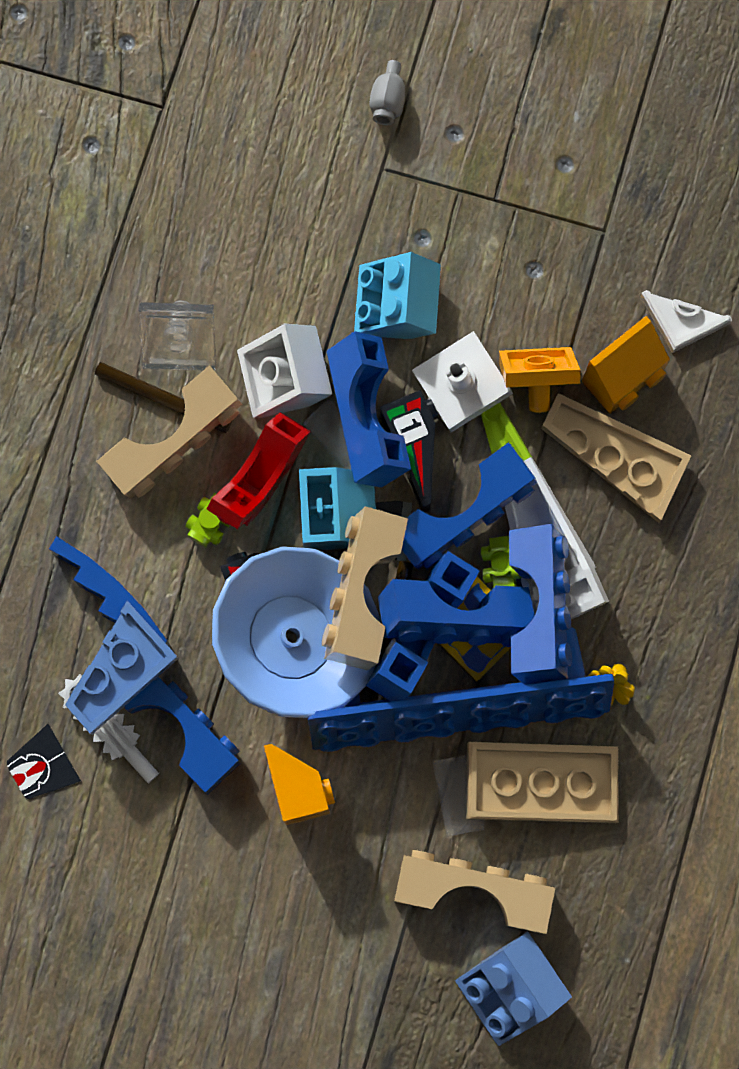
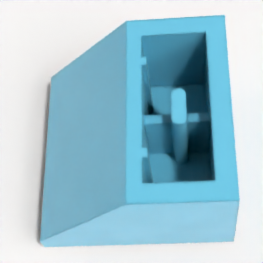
[354,252,441,339]
[299,467,376,550]

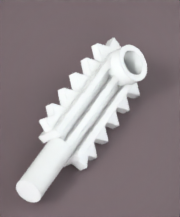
[58,674,159,783]

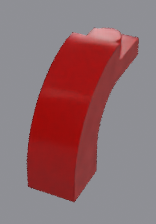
[206,412,311,530]

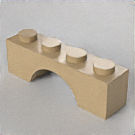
[96,365,242,498]
[322,506,408,670]
[394,850,555,934]

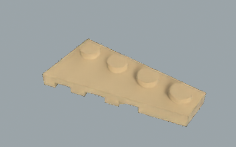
[541,393,691,523]

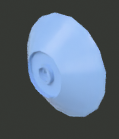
[212,547,381,718]

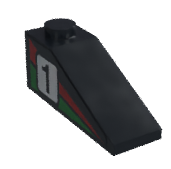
[380,390,439,513]

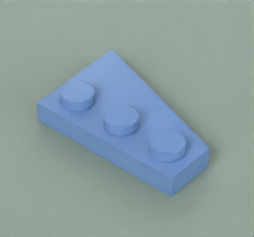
[65,601,179,735]

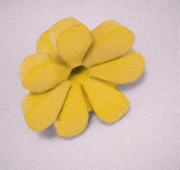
[587,664,635,706]

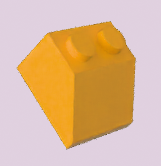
[582,316,670,413]
[264,744,335,826]

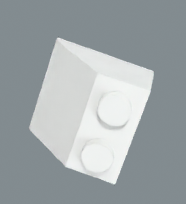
[237,324,332,418]

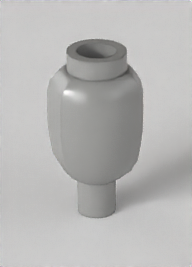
[369,60,405,125]

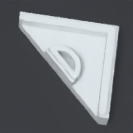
[640,290,732,353]

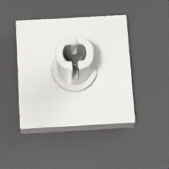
[412,331,513,432]

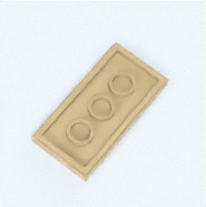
[466,742,619,823]

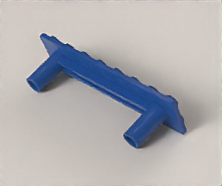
[308,627,614,752]

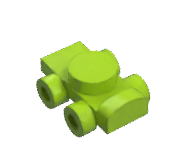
[185,492,231,548]
[481,536,522,588]

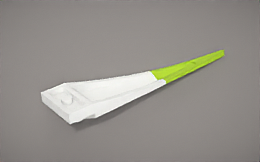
[481,402,609,619]

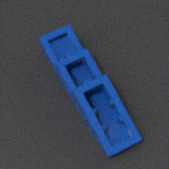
[49,536,171,648]

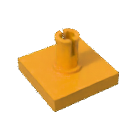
[499,347,580,413]

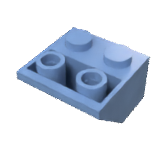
[455,931,572,1046]

